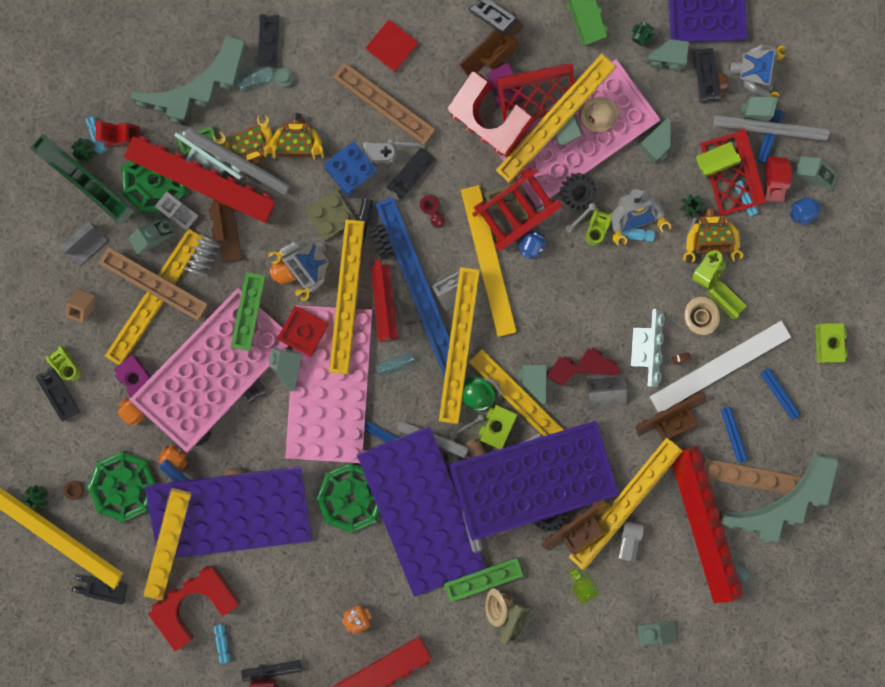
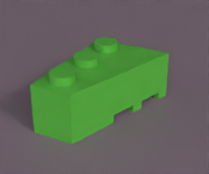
[567,0,608,45]

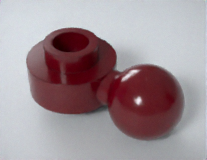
[420,194,445,228]

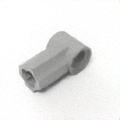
[618,521,644,561]

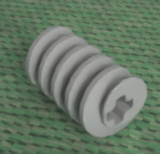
[184,233,221,276]

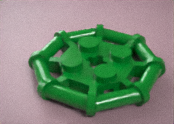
[121,147,188,214]
[86,450,157,523]
[315,462,380,534]

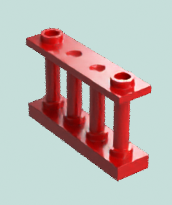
[472,167,562,251]

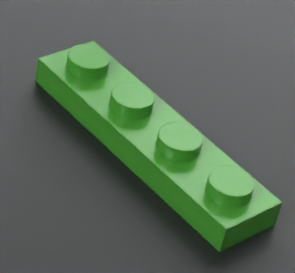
[231,272,265,352]
[444,557,523,602]

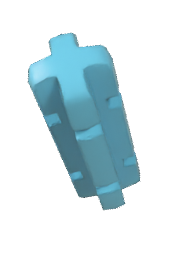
[86,116,107,154]
[734,180,758,216]
[621,228,655,242]
[214,624,231,663]

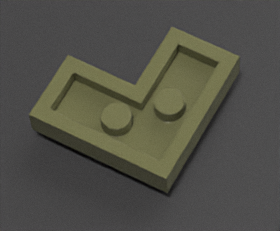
[484,183,528,221]

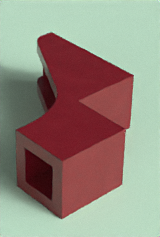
[546,347,621,387]

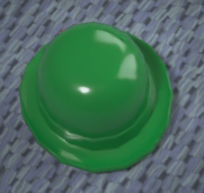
[461,376,495,411]

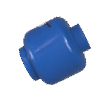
[790,197,820,225]
[518,230,546,259]

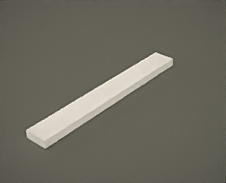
[649,321,791,412]

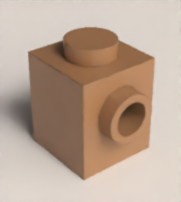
[65,289,95,323]

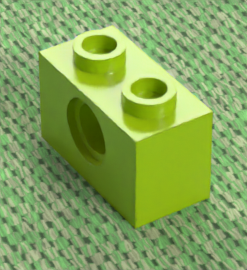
[815,323,848,363]
[478,405,517,449]

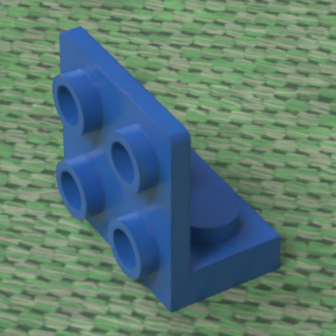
[324,141,377,198]

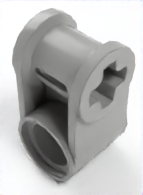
[360,142,396,164]

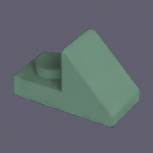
[637,620,678,645]

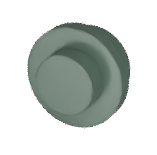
[274,68,293,87]

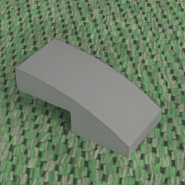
[155,192,199,231]

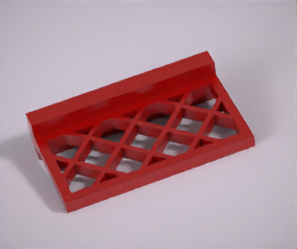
[495,63,575,122]
[700,129,766,216]
[370,260,398,342]

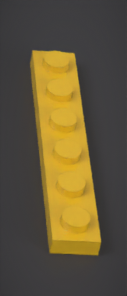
[143,488,191,601]

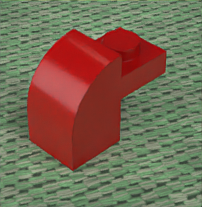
[95,121,140,147]
[764,156,791,202]

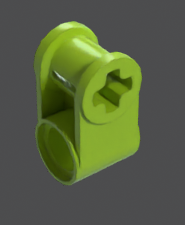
[585,208,612,246]
[692,250,726,289]
[45,345,82,381]

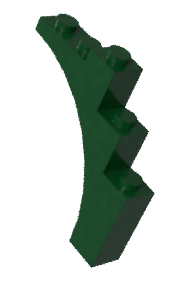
[30,133,134,226]

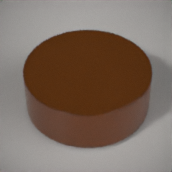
[717,73,728,93]
[671,353,692,365]
[64,480,84,500]

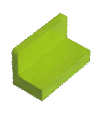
[696,142,741,178]
[705,279,747,320]

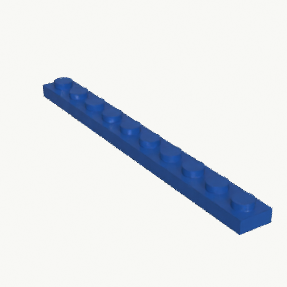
[375,197,450,378]

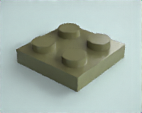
[304,189,355,242]
[499,604,531,645]

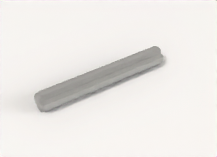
[397,421,469,458]

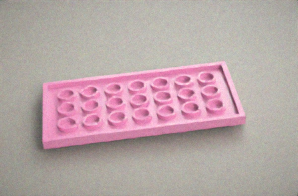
[493,59,660,208]
[130,288,289,453]
[285,305,373,463]

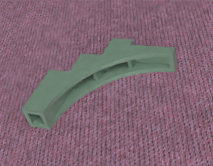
[130,37,247,125]
[720,452,839,543]

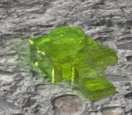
[569,568,597,604]

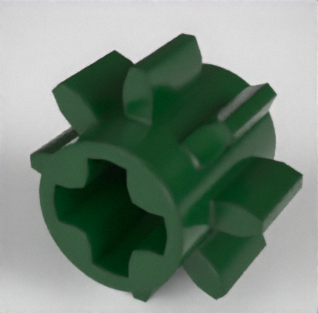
[630,22,655,46]
[71,138,96,162]
[679,194,705,218]
[24,485,49,510]

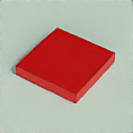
[365,19,418,73]
[277,306,329,357]

